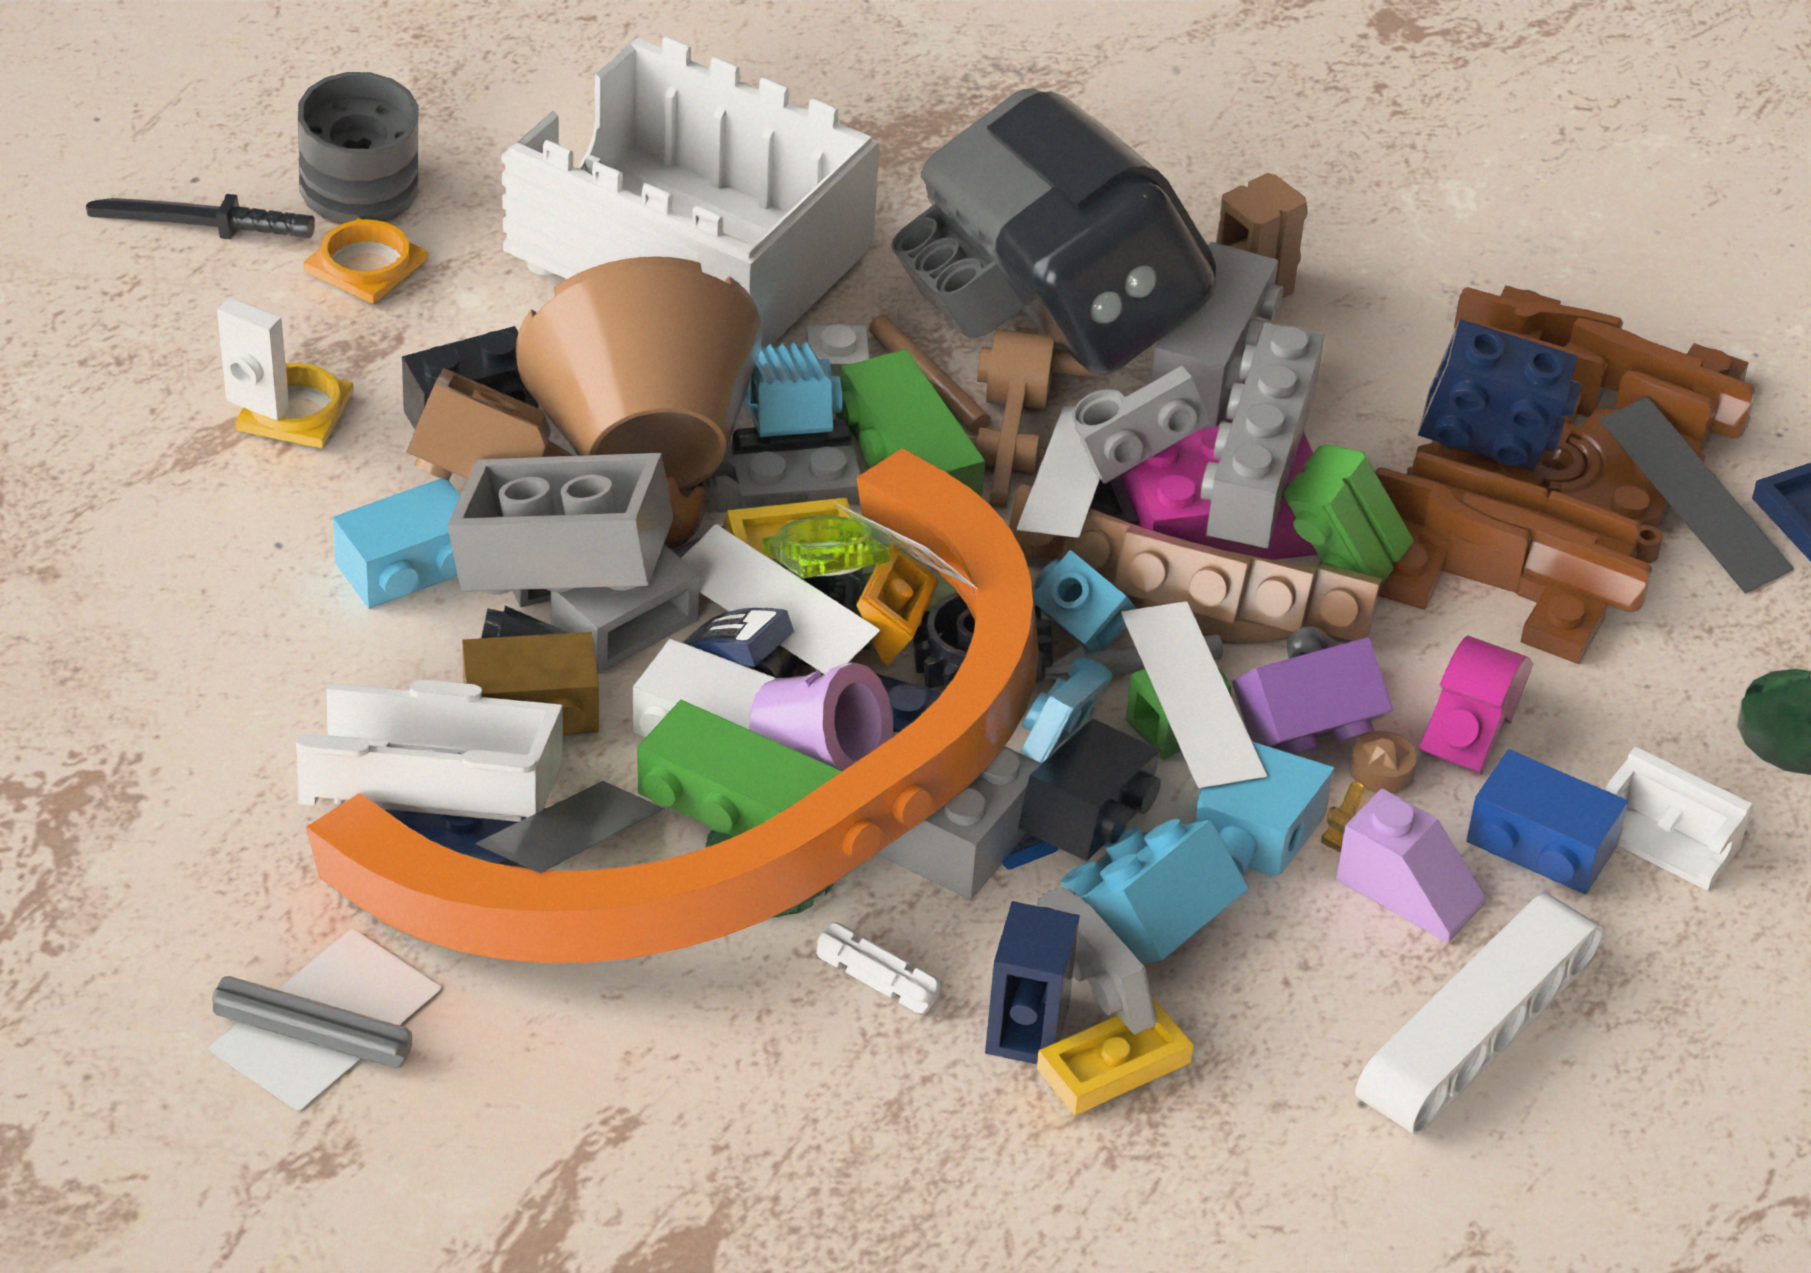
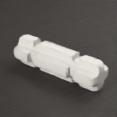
[816,922,941,1014]

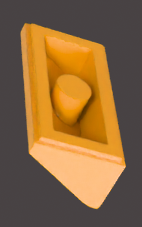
[857,543,939,666]

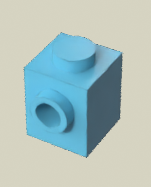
[1033,550,1137,652]

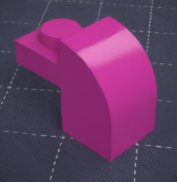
[1419,635,1534,775]

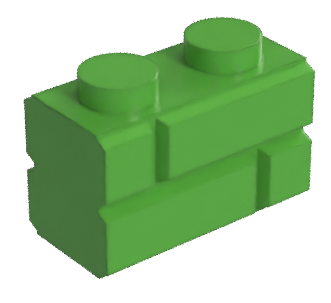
[1283,444,1414,585]

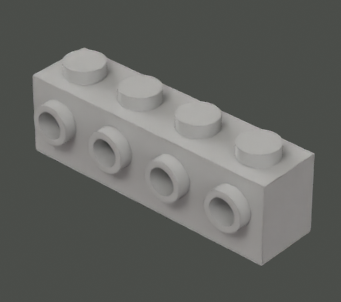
[1201,322,1325,549]

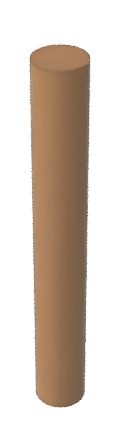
[869,314,991,434]

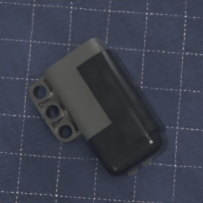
[891,88,1216,374]

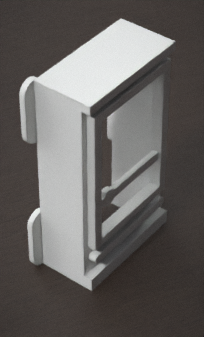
[296,680,563,822]

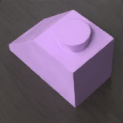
[1336,788,1485,943]

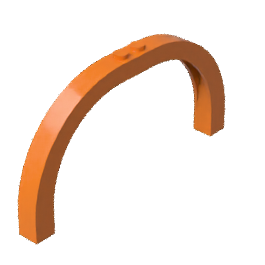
[306,448,1039,963]

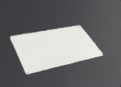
[208,929,441,1111]

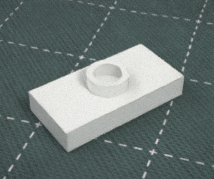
[217,297,289,421]

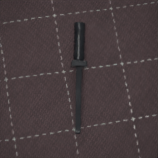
[86,194,315,239]

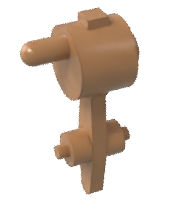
[970,327,1093,506]

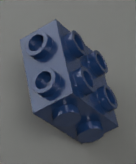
[1417,319,1581,471]

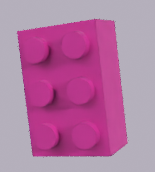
[1119,427,1318,560]

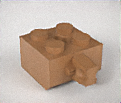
[406,368,574,480]

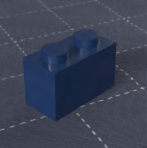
[985,901,1080,1064]

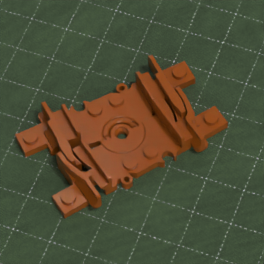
[1375,285,1755,664]

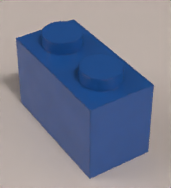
[1466,749,1628,894]

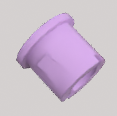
[749,663,893,771]

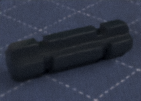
[732,419,852,455]

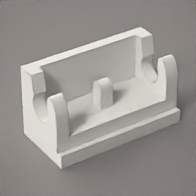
[1605,746,1753,891]

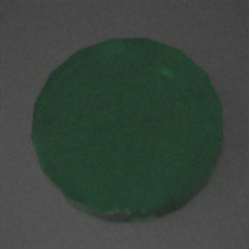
[1737,669,1811,775]

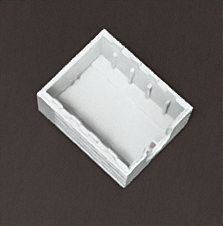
[502,36,879,349]

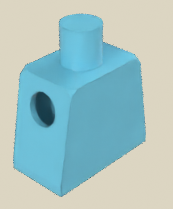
[1195,742,1334,877]

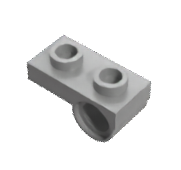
[1072,365,1211,484]

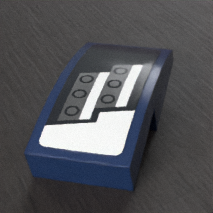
[682,608,794,667]

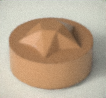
[1350,731,1417,793]

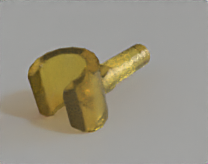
[1321,782,1365,853]

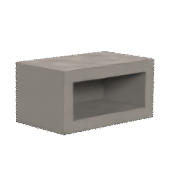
[551,544,699,674]

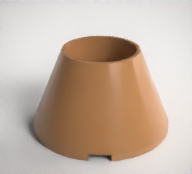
[516,256,762,492]

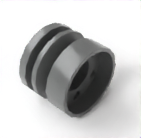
[298,72,419,224]

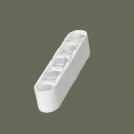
[1355,892,1603,1135]

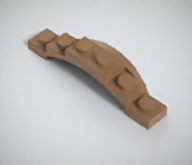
[1009,484,1383,642]

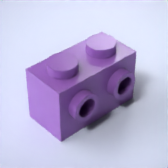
[1231,637,1393,755]

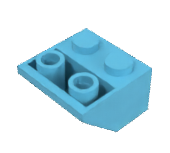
[1060,819,1249,963]

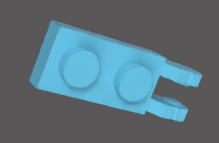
[1021,657,1113,763]

